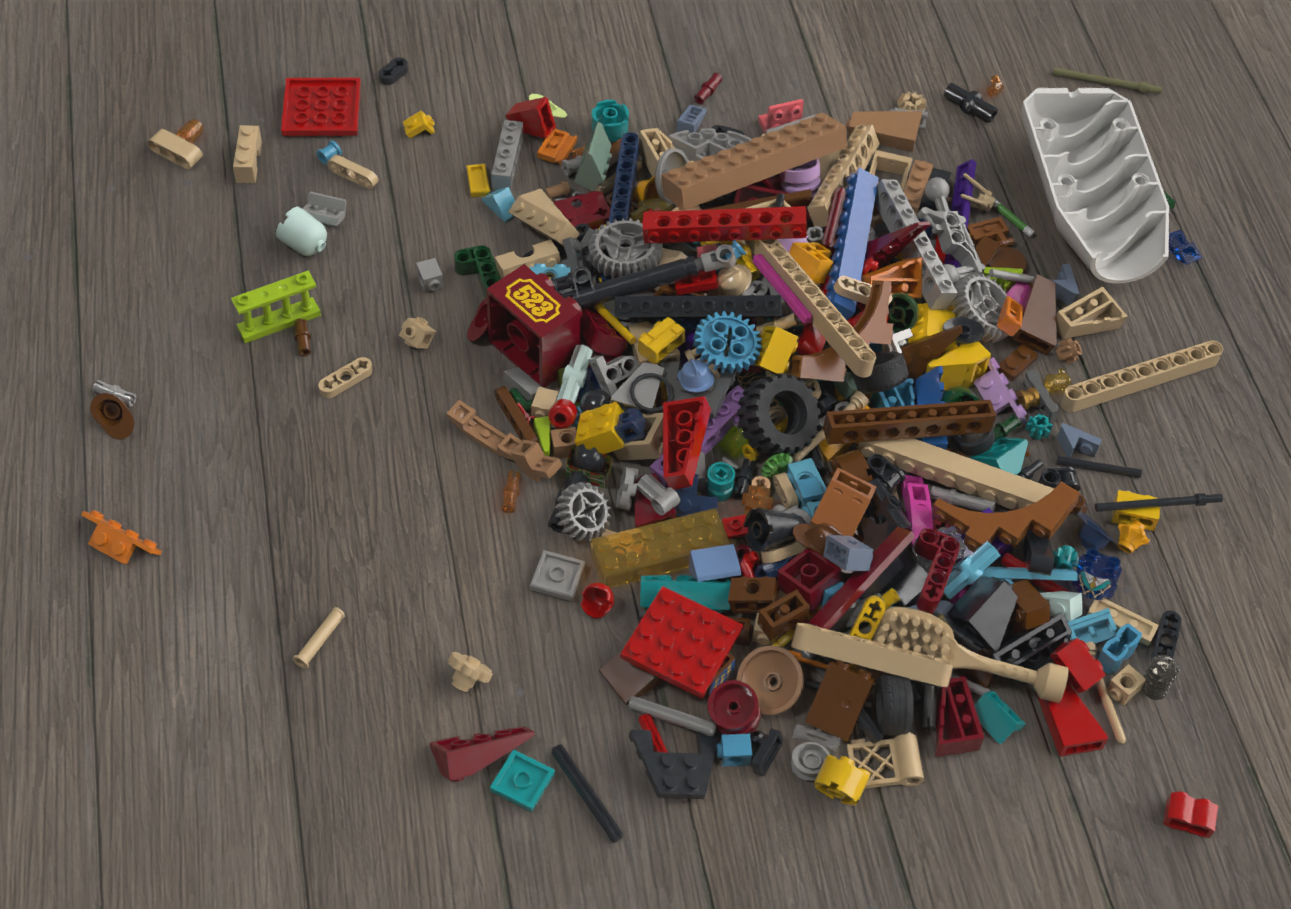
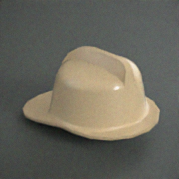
[709,264,752,296]

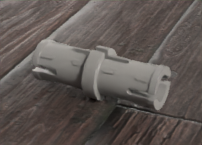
[93,380,137,407]

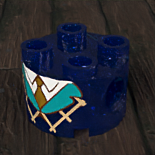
[1072,549,1122,600]

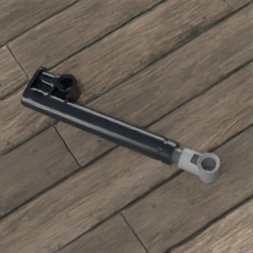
[551,245,736,309]

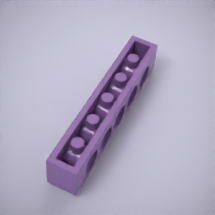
[650,385,744,488]

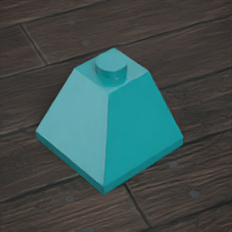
[970,437,1028,475]

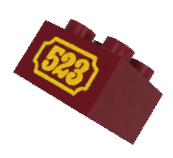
[486,264,583,388]

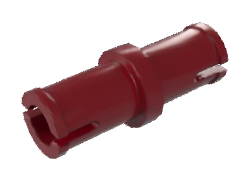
[694,73,723,105]

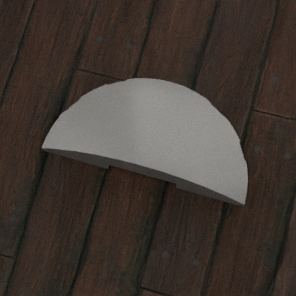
[669,128,752,162]

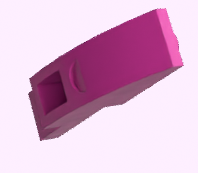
[900,475,933,547]

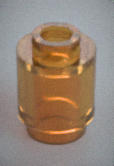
[176,119,204,144]

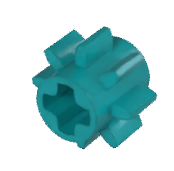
[1025,414,1053,440]
[1053,545,1080,569]

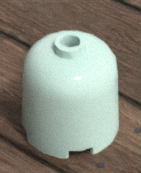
[276,207,327,256]

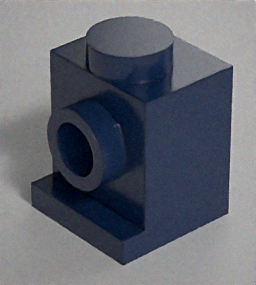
[614,408,646,443]

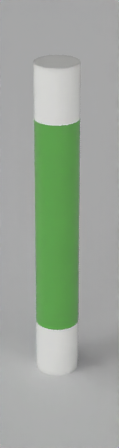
[992,199,1035,238]

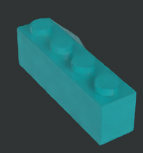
[640,574,731,613]

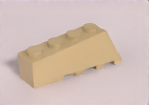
[508,189,580,248]

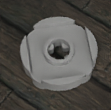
[616,467,639,511]

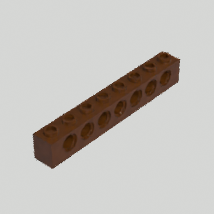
[823,400,996,445]

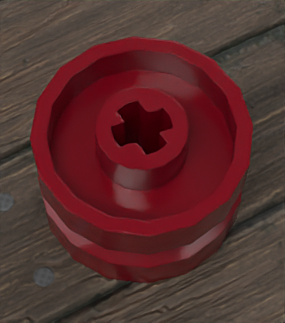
[708,680,761,735]

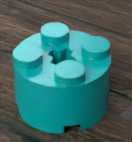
[591,99,629,142]

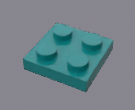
[490,749,555,812]

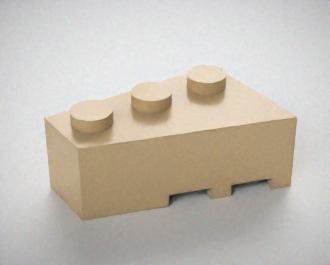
[639,128,694,177]

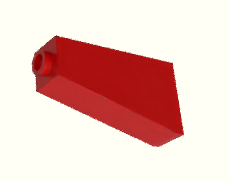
[1035,681,1108,757]

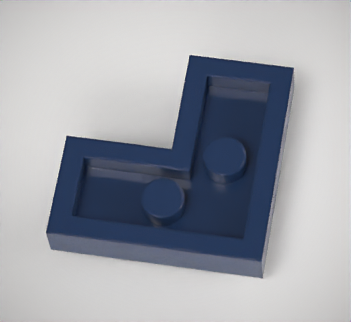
[674,474,718,519]

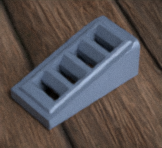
[676,105,707,133]

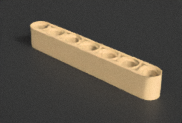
[791,623,954,687]

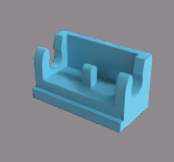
[1067,608,1117,644]

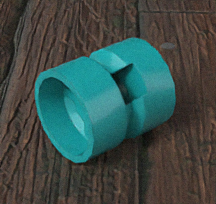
[705,462,735,502]

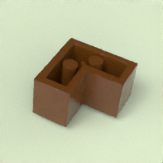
[1007,579,1050,634]

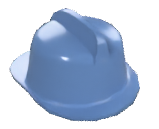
[677,358,715,393]

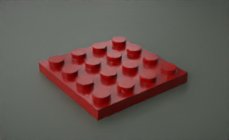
[281,78,361,136]
[620,586,743,698]

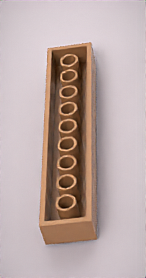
[661,113,847,210]

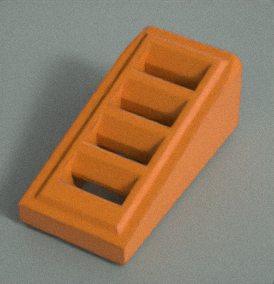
[997,296,1023,336]

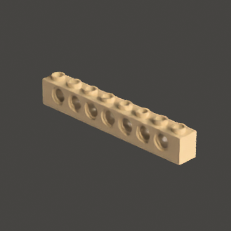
[807,124,880,227]

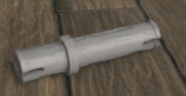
[930,486,996,513]

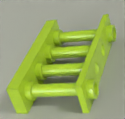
[231,270,321,343]

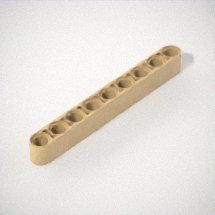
[1060,341,1223,412]

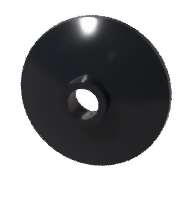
[943,317,984,343]

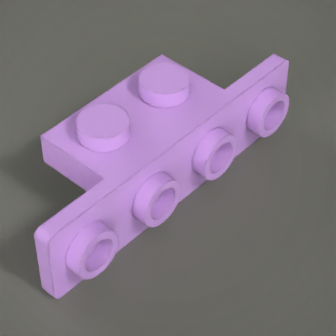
[974,357,1028,425]

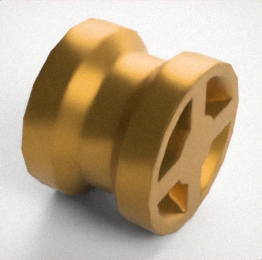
[1016,387,1040,410]

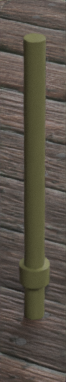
[1053,68,1162,94]

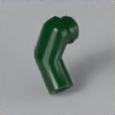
[509,388,533,413]

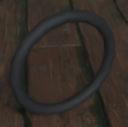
[630,373,673,413]

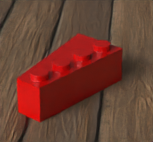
[663,396,711,489]

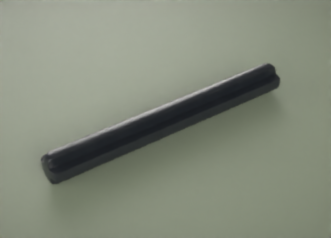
[552,744,623,843]

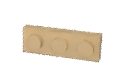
[1087,596,1159,646]

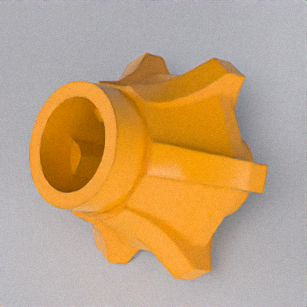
[1117,521,1150,554]

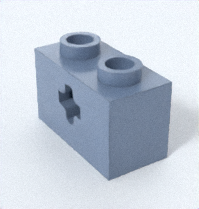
[823,535,873,571]

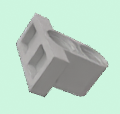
[588,356,639,397]

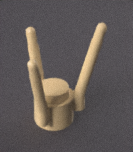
[946,173,995,212]

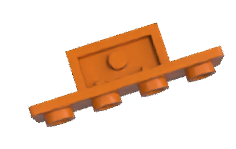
[81,510,162,564]

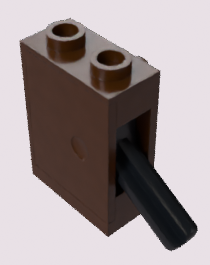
[805,660,883,744]

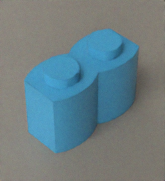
[1097,624,1142,674]

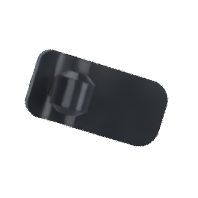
[750,728,783,777]

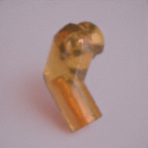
[987,75,1004,97]

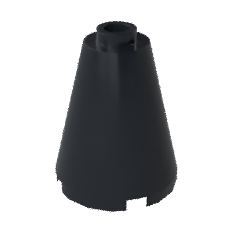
[744,508,806,552]

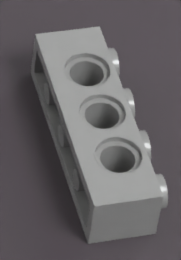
[491,120,523,191]

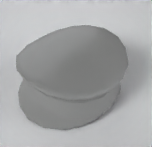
[791,742,829,781]

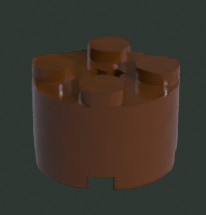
[829,449,873,482]

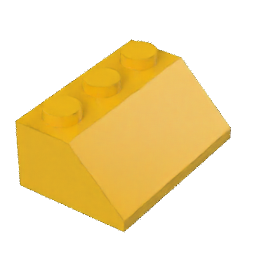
[908,303,957,352]

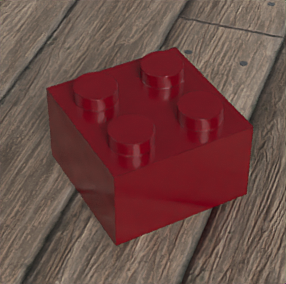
[778,548,842,612]

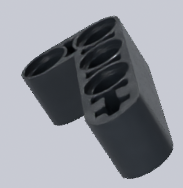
[1023,529,1054,576]

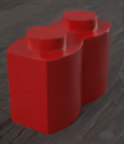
[1163,791,1218,838]

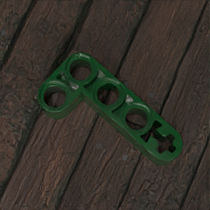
[454,245,501,298]

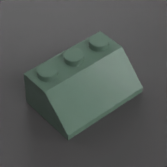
[574,122,612,191]

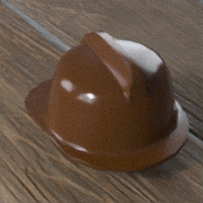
[90,393,135,439]
[793,523,843,556]

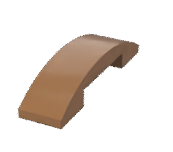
[446,400,522,460]

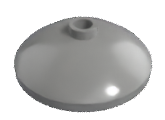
[655,148,689,207]

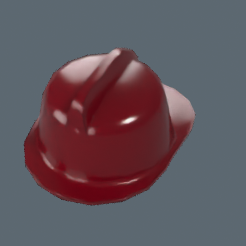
[467,298,488,341]

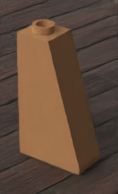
[846,111,922,152]

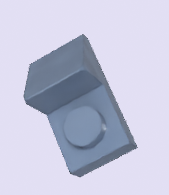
[1052,264,1080,305]
[1057,423,1102,458]

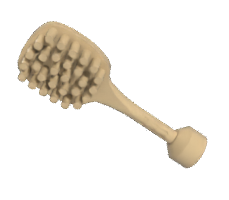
[872,607,1068,703]

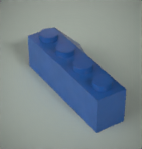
[913,366,948,450]

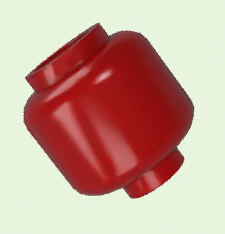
[548,399,577,429]

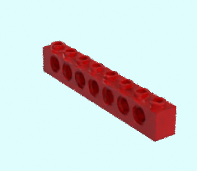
[642,206,807,244]

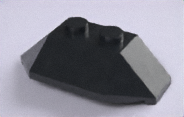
[991,613,1072,684]

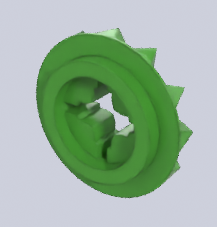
[761,453,793,479]

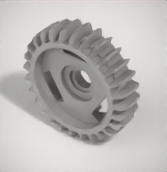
[589,218,663,279]
[950,272,1011,343]

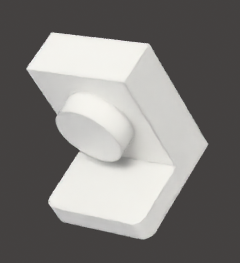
[881,328,913,353]

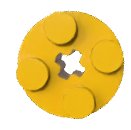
[814,755,870,806]

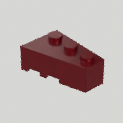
[935,676,984,757]

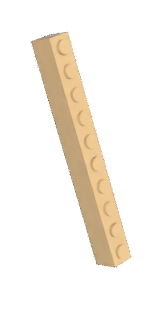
[858,438,1054,510]

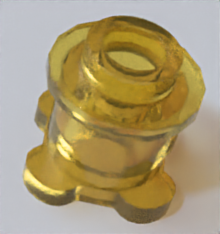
[1044,368,1071,393]

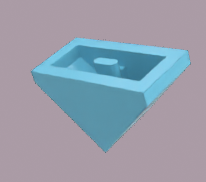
[482,187,515,223]

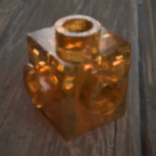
[741,485,773,515]

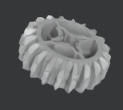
[555,482,612,541]

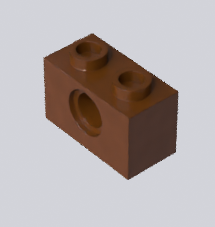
[728,576,779,613]
[757,590,810,641]

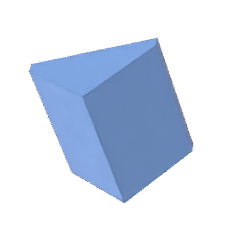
[689,544,741,582]

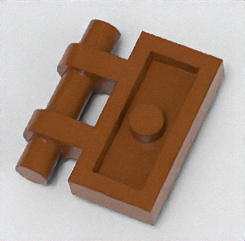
[967,217,1014,247]

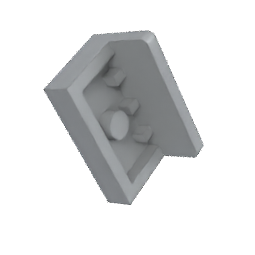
[302,192,346,226]

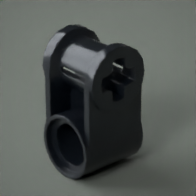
[866,454,906,494]
[1038,467,1081,492]

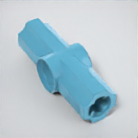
[943,541,1001,599]

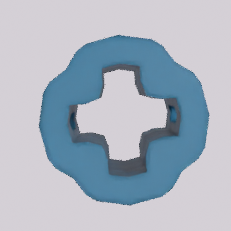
[316,140,342,165]

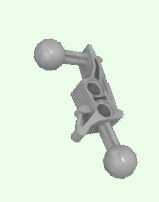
[917,177,985,285]

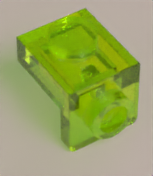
[718,425,749,459]

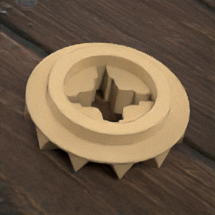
[897,91,926,111]

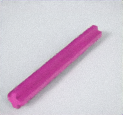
[752,254,813,324]

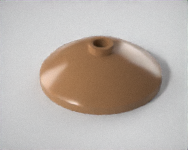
[737,646,804,715]

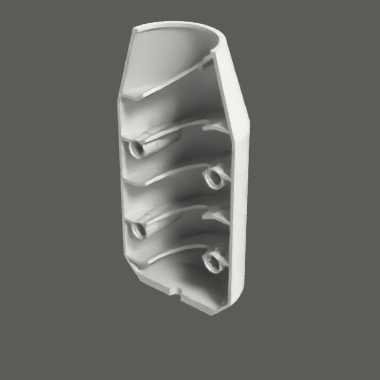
[1021,88,1169,283]

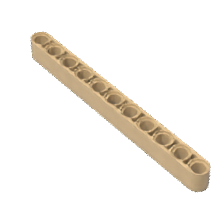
[745,239,876,378]

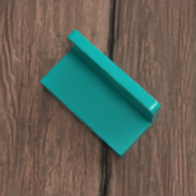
[974,691,1026,744]

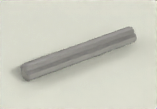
[628,696,716,736]

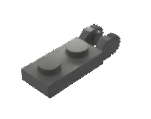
[1023,370,1059,424]

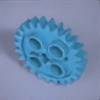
[693,311,762,374]

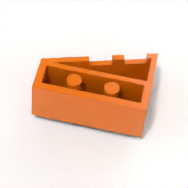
[859,257,922,298]

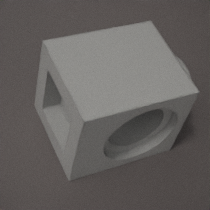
[416,258,443,293]

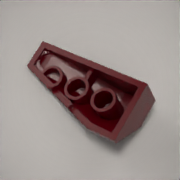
[864,221,931,271]
[429,726,534,782]

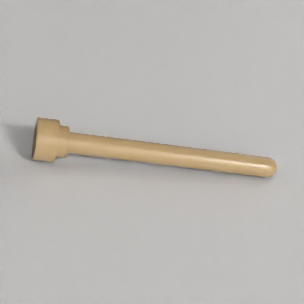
[793,391,869,462]
[1086,642,1126,744]

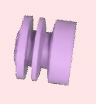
[780,158,821,198]

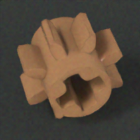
[1056,338,1082,364]

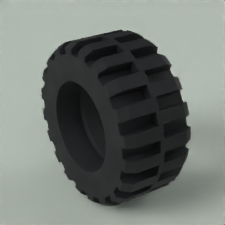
[737,373,820,457]

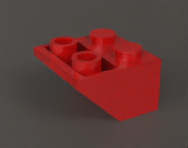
[1050,638,1106,693]

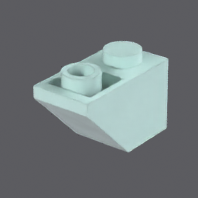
[1040,591,1082,621]

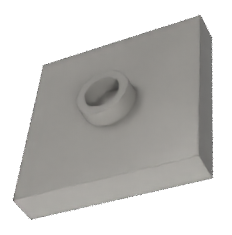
[530,550,586,601]

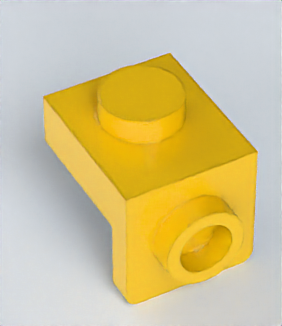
[403,111,435,139]

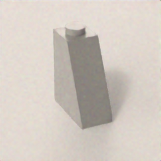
[610,362,664,414]

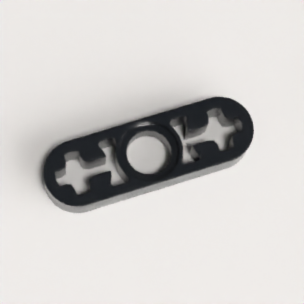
[1151,611,1182,670]

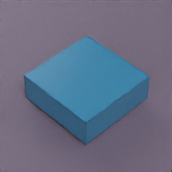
[796,476,824,502]

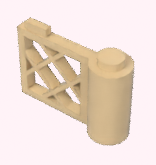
[847,732,924,789]

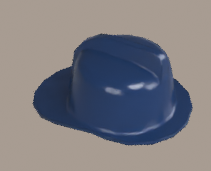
[1078,512,1115,553]

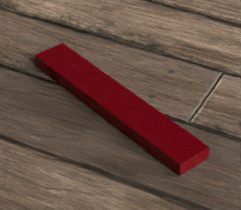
[809,527,915,630]

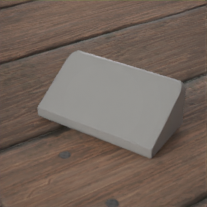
[503,367,543,401]

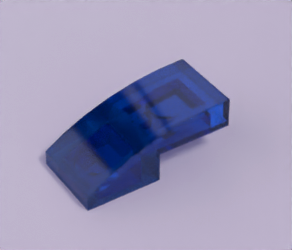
[1169,229,1203,265]

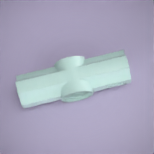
[556,345,593,404]

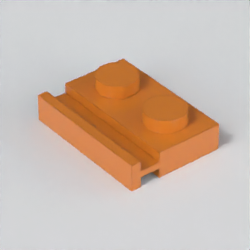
[537,129,577,166]

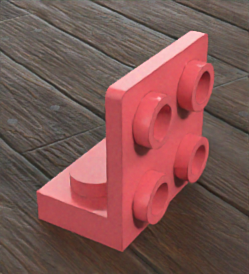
[758,99,804,133]

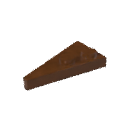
[900,324,962,382]

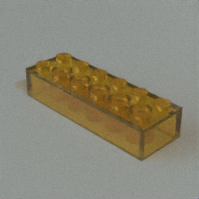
[590,508,730,588]

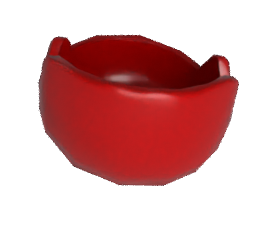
[580,582,614,619]

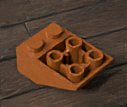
[810,467,876,537]

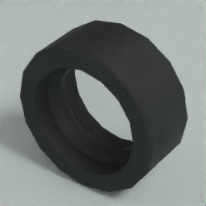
[953,428,995,456]

